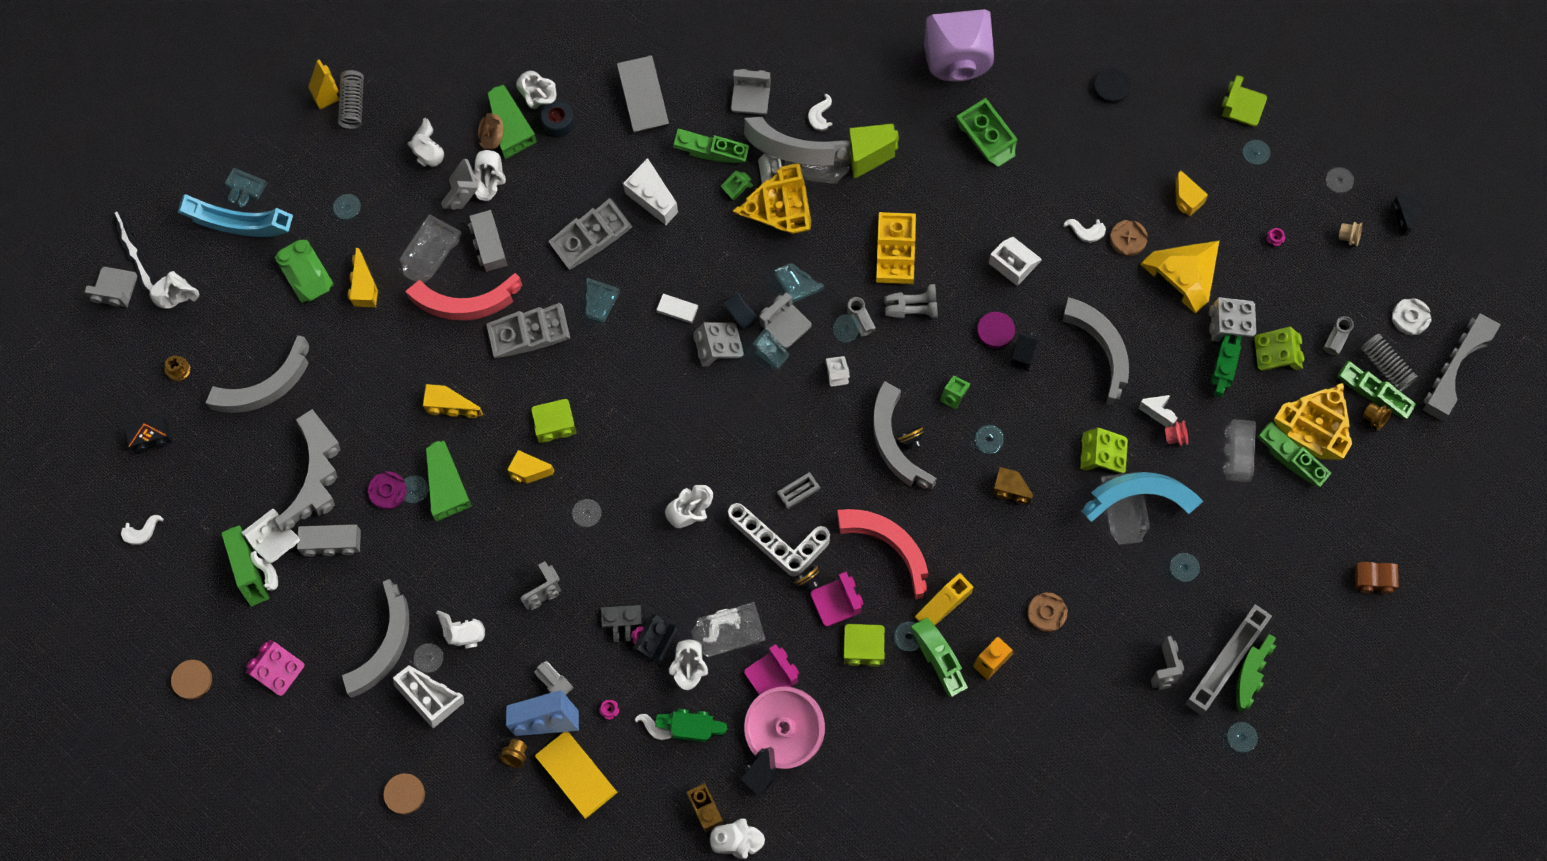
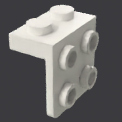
[241,509,300,563]

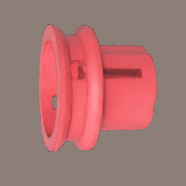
[1165,420,1189,446]

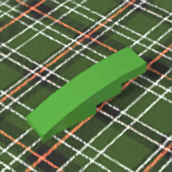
[1337,361,1416,420]

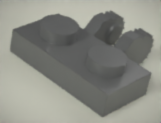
[601,605,642,642]

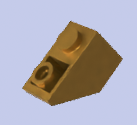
[993,467,1033,505]
[687,783,723,833]

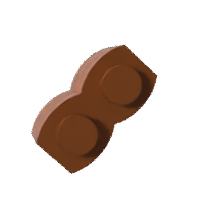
[1355,562,1399,594]

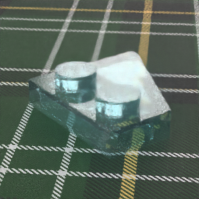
[774,263,824,303]
[586,278,620,323]

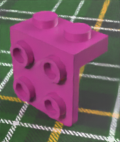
[811,572,864,627]
[246,640,304,696]
[745,644,799,695]

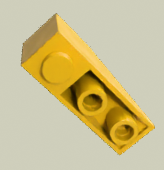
[308,59,339,110]
[348,248,378,307]
[423,384,483,418]
[915,573,973,625]

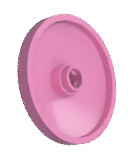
[744,687,825,769]

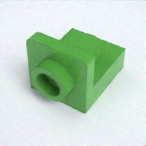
[721,171,753,200]
[940,375,970,409]

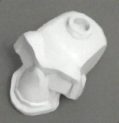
[516,70,556,109]
[407,117,444,167]
[472,150,506,201]
[149,271,199,309]
[665,485,713,528]
[436,610,485,649]
[669,639,708,690]
[710,819,765,859]

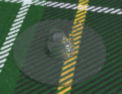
[1326,167,1354,193]
[572,499,601,527]
[414,643,443,673]

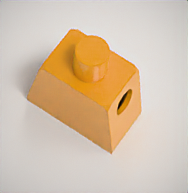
[973,637,1013,681]

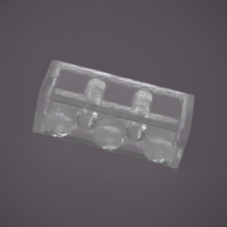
[1224,419,1256,482]

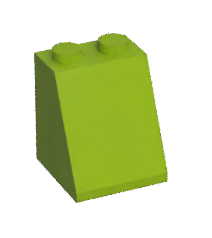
[849,124,899,178]

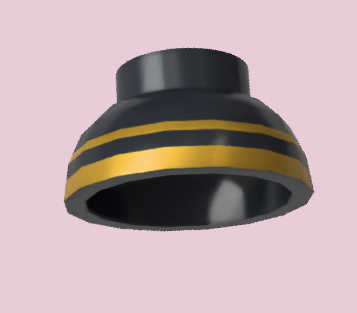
[897,427,924,449]
[794,566,821,591]

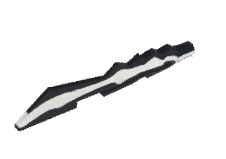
[114,211,157,292]

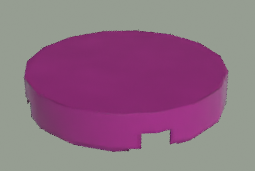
[977,312,1015,349]
[368,471,407,510]

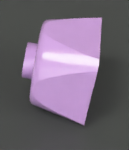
[924,9,994,82]

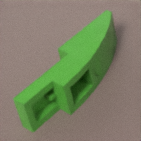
[673,129,749,163]
[1257,422,1331,488]
[910,618,968,697]
[1236,634,1276,713]

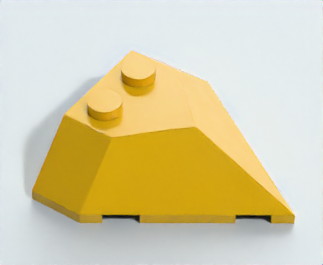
[733,163,811,234]
[1141,241,1219,314]
[1274,383,1352,460]

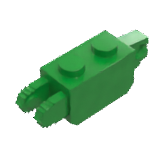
[1211,334,1242,398]
[655,709,728,742]

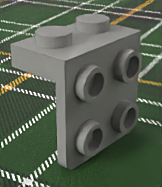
[731,69,771,115]
[441,159,478,210]
[85,267,137,307]
[759,292,812,349]
[1209,297,1256,342]
[693,322,744,366]
[520,561,562,610]
[1151,636,1184,690]

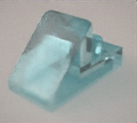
[753,329,790,369]

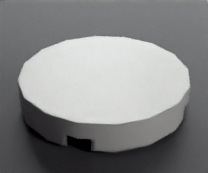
[1392,298,1431,335]

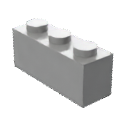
[468,210,508,272]
[297,525,361,557]

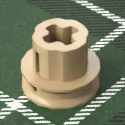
[1339,222,1362,247]

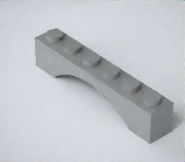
[1423,313,1501,421]
[1185,604,1272,716]

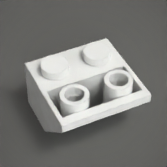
[989,237,1042,286]

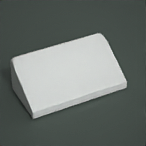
[758,154,782,184]

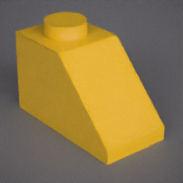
[1175,171,1208,217]
[507,450,555,483]

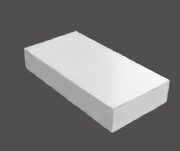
[657,294,698,324]

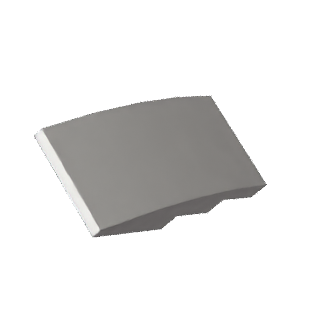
[617,56,669,132]
[548,198,632,269]
[487,303,570,358]

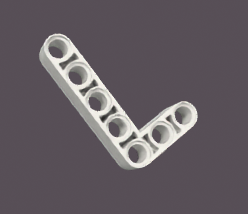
[728,503,830,576]

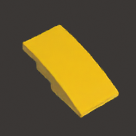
[876,212,916,284]
[535,732,617,819]

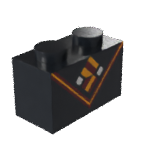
[125,416,172,453]

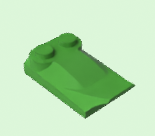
[956,98,1018,167]
[274,240,334,303]

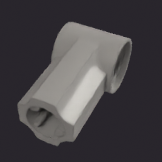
[847,297,876,336]
[1323,316,1354,356]
[534,661,573,695]

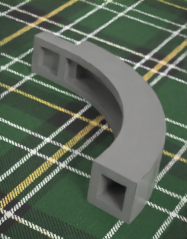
[744,117,851,165]
[1062,297,1129,405]
[206,335,309,413]
[873,381,936,490]
[342,579,409,698]

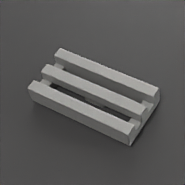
[777,472,820,509]

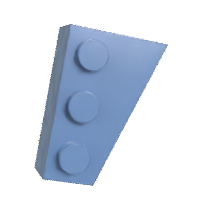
[506,690,579,736]

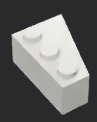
[623,158,678,225]
[393,665,464,728]

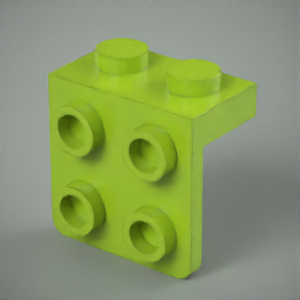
[1222,75,1267,127]
[1255,326,1304,371]
[532,399,576,443]
[1081,427,1128,474]
[844,624,885,667]

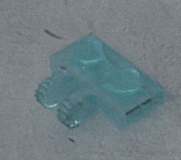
[225,168,267,207]

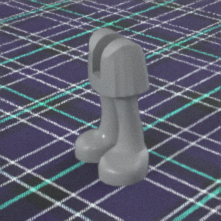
[884,284,938,319]

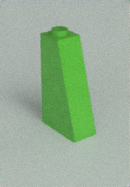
[488,84,537,159]
[426,441,472,522]
[222,525,269,606]

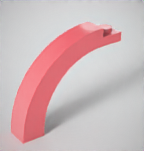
[405,273,522,320]
[837,509,928,599]

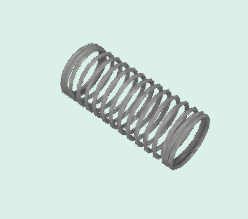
[338,70,364,129]
[1361,334,1418,391]

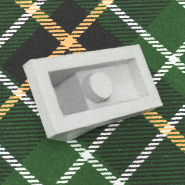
[826,356,850,386]
[1139,395,1177,427]

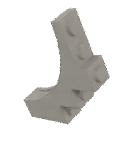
[275,409,341,532]

